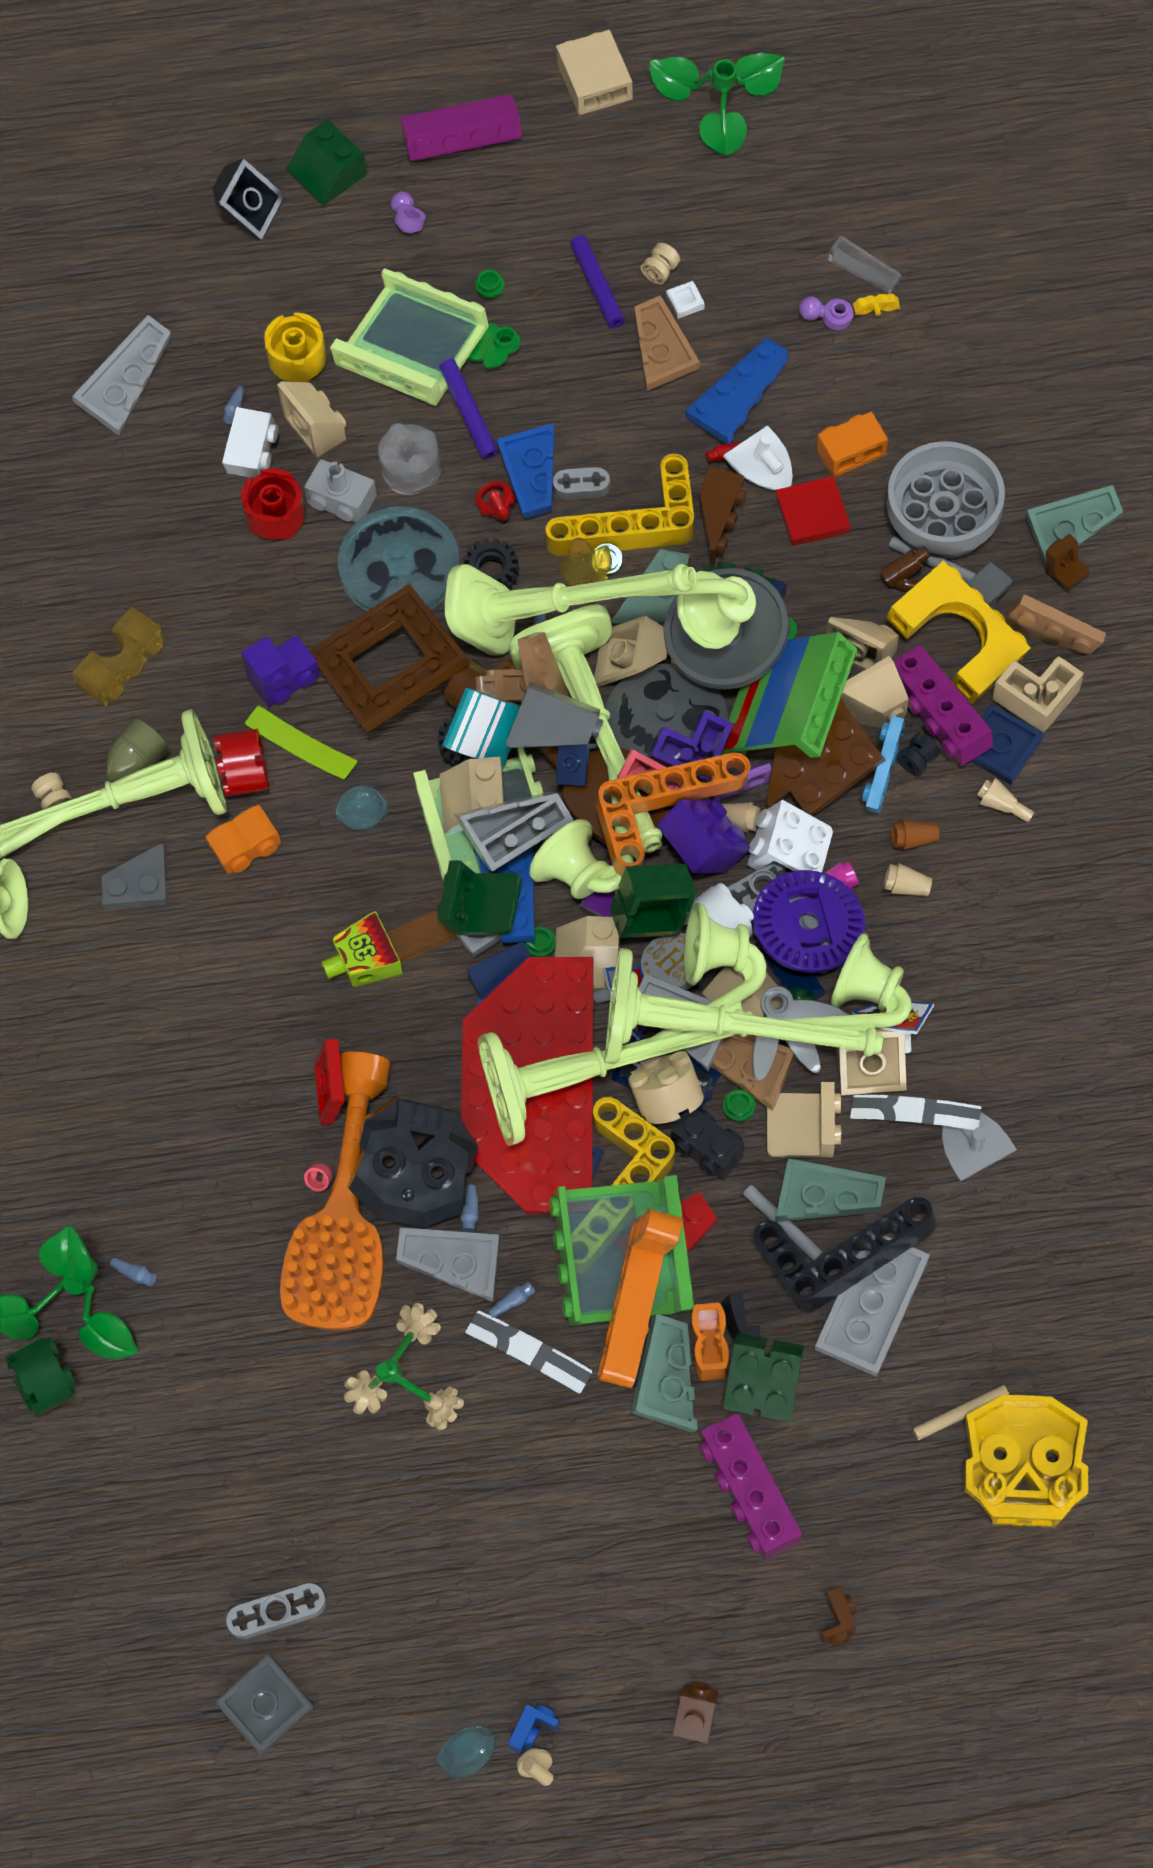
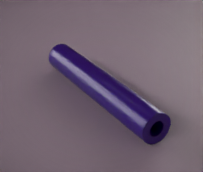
[570,235,625,328]
[439,358,499,460]

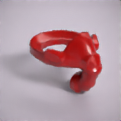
[475,481,516,521]

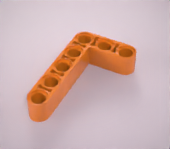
[596,753,750,876]
[597,1209,683,1389]

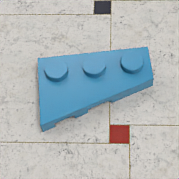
[862,715,906,814]

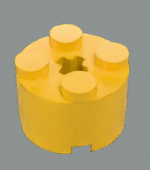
[265,313,327,383]

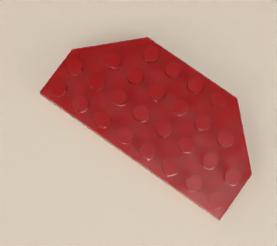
[461,957,594,1214]

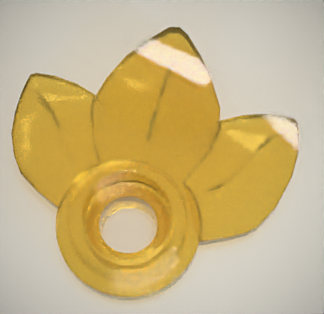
[559,537,612,586]

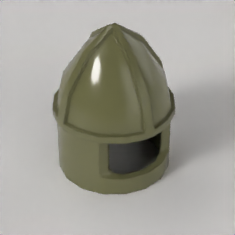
[106,719,169,783]

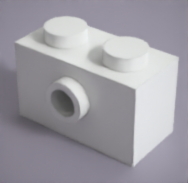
[222,407,278,478]

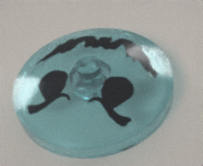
[338,507,460,611]

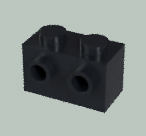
[671,1109,744,1181]

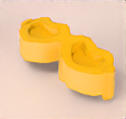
[853,294,900,315]

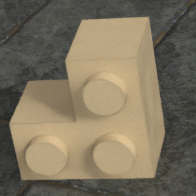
[992,656,1084,733]

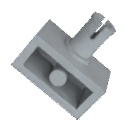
[304,459,377,524]

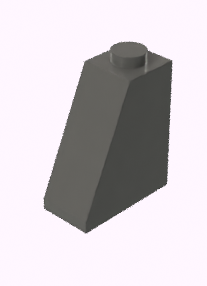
[505,682,603,748]

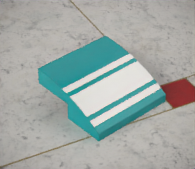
[443,687,520,767]

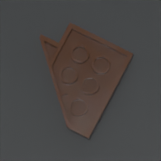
[766,698,886,816]

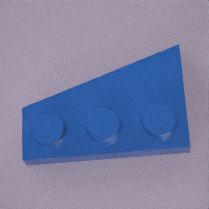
[497,423,554,519]

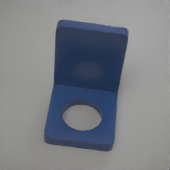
[556,743,599,786]

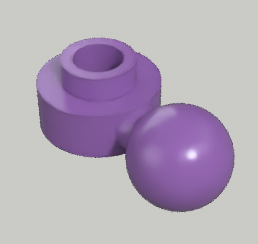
[391,191,426,233]
[799,296,854,331]

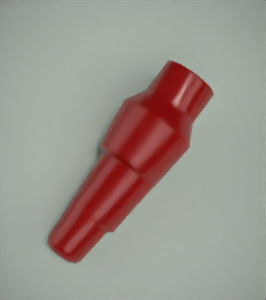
[705,441,744,463]

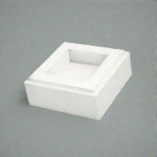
[666,281,705,319]

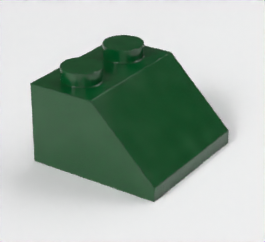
[286,119,367,206]

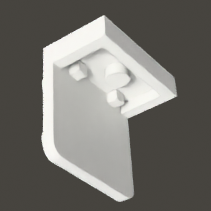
[747,800,833,872]

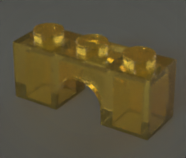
[72,607,164,706]

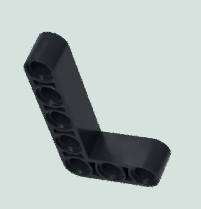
[754,1197,936,1312]

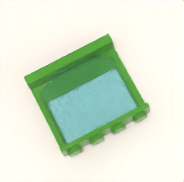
[549,1175,694,1326]

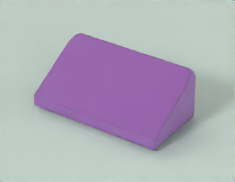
[707,762,771,802]

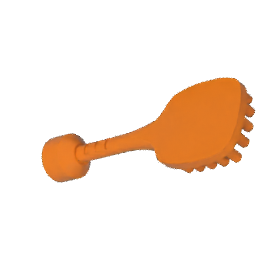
[280,1052,390,1331]

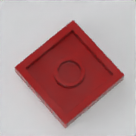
[775,476,851,546]
[314,1039,345,1125]

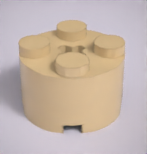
[628,1051,704,1124]

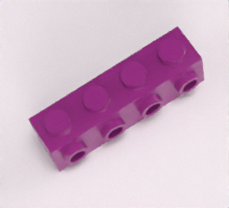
[400,94,522,161]
[893,645,993,766]
[698,1413,802,1561]

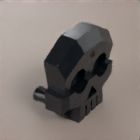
[347,1097,478,1228]

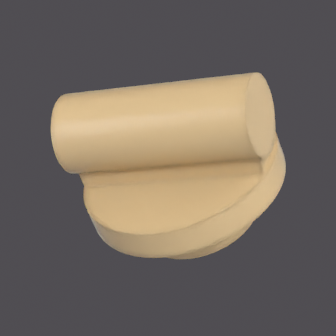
[517,1748,553,1786]

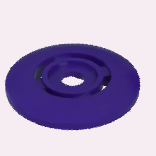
[752,870,865,973]

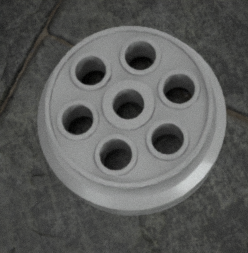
[887,441,1005,559]

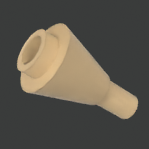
[977,777,1034,823]

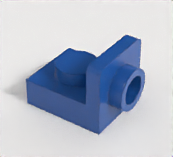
[508,1704,560,1755]

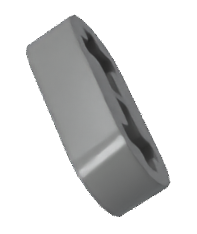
[553,467,610,500]

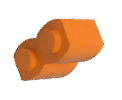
[205,805,281,874]
[692,1303,729,1381]

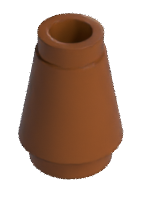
[890,819,940,850]

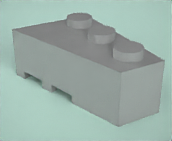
[454,791,574,871]

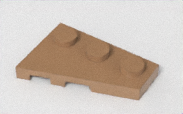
[634,295,700,391]
[1002,594,1106,655]
[518,632,570,697]
[711,1034,795,1111]

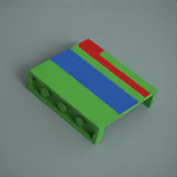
[721,632,857,758]

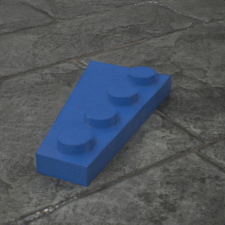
[685,337,789,445]
[474,846,535,943]

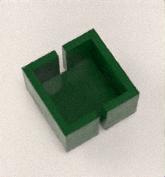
[609,864,697,938]
[723,1333,805,1422]

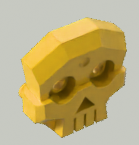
[964,1394,1088,1527]

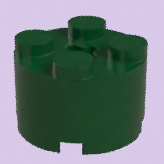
[5,1337,76,1418]

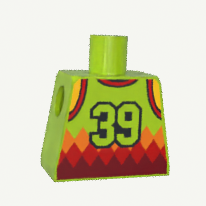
[321,911,403,987]

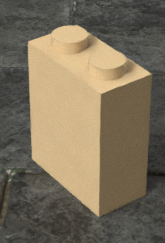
[556,29,633,116]

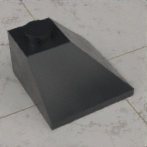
[212,158,285,241]

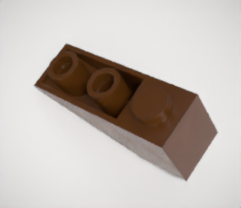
[700,466,747,566]

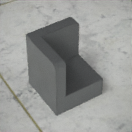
[967,562,1012,609]

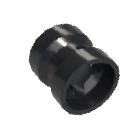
[896,732,940,776]

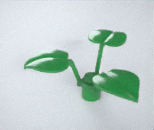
[650,53,785,156]
[0,1224,139,1359]

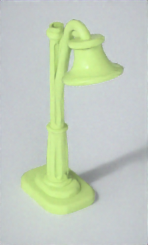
[445,564,756,656]
[509,604,663,899]
[0,709,227,939]
[478,903,767,1146]
[604,933,912,1064]

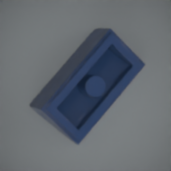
[467,941,532,1001]

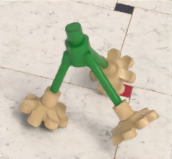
[344,1303,464,1430]

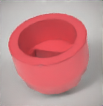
[304,1162,333,1192]

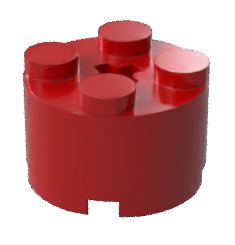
[241,468,306,540]
[214,728,269,797]

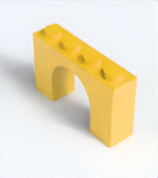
[886,560,1030,705]

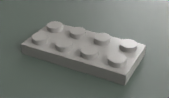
[814,1236,930,1377]

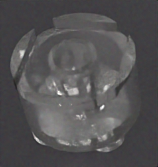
[378,423,441,495]

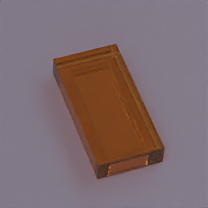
[386,910,456,963]

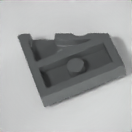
[102,844,167,910]

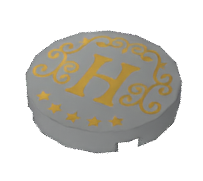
[641,933,694,990]

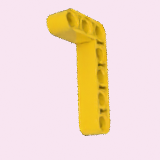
[545,454,694,556]
[571,1097,675,1274]

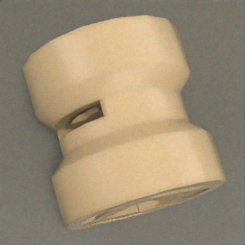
[640,243,680,285]
[31,773,72,810]

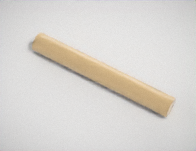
[912,1385,1009,1441]

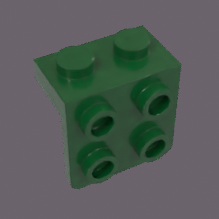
[437,860,522,935]

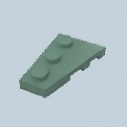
[1025,485,1123,569]
[611,549,690,627]
[775,1158,886,1222]
[631,1314,698,1433]

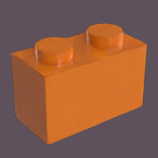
[817,411,888,477]

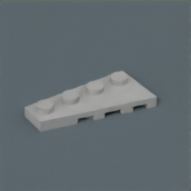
[72,315,171,436]

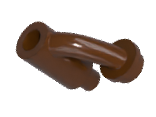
[881,546,931,592]

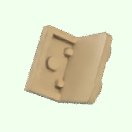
[767,1082,841,1158]

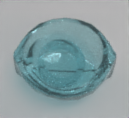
[336,786,389,831]
[436,1726,496,1779]

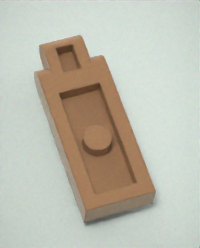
[475,669,526,702]

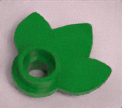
[467,323,520,368]

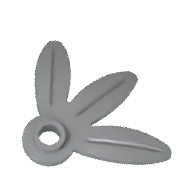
[752,986,849,1081]

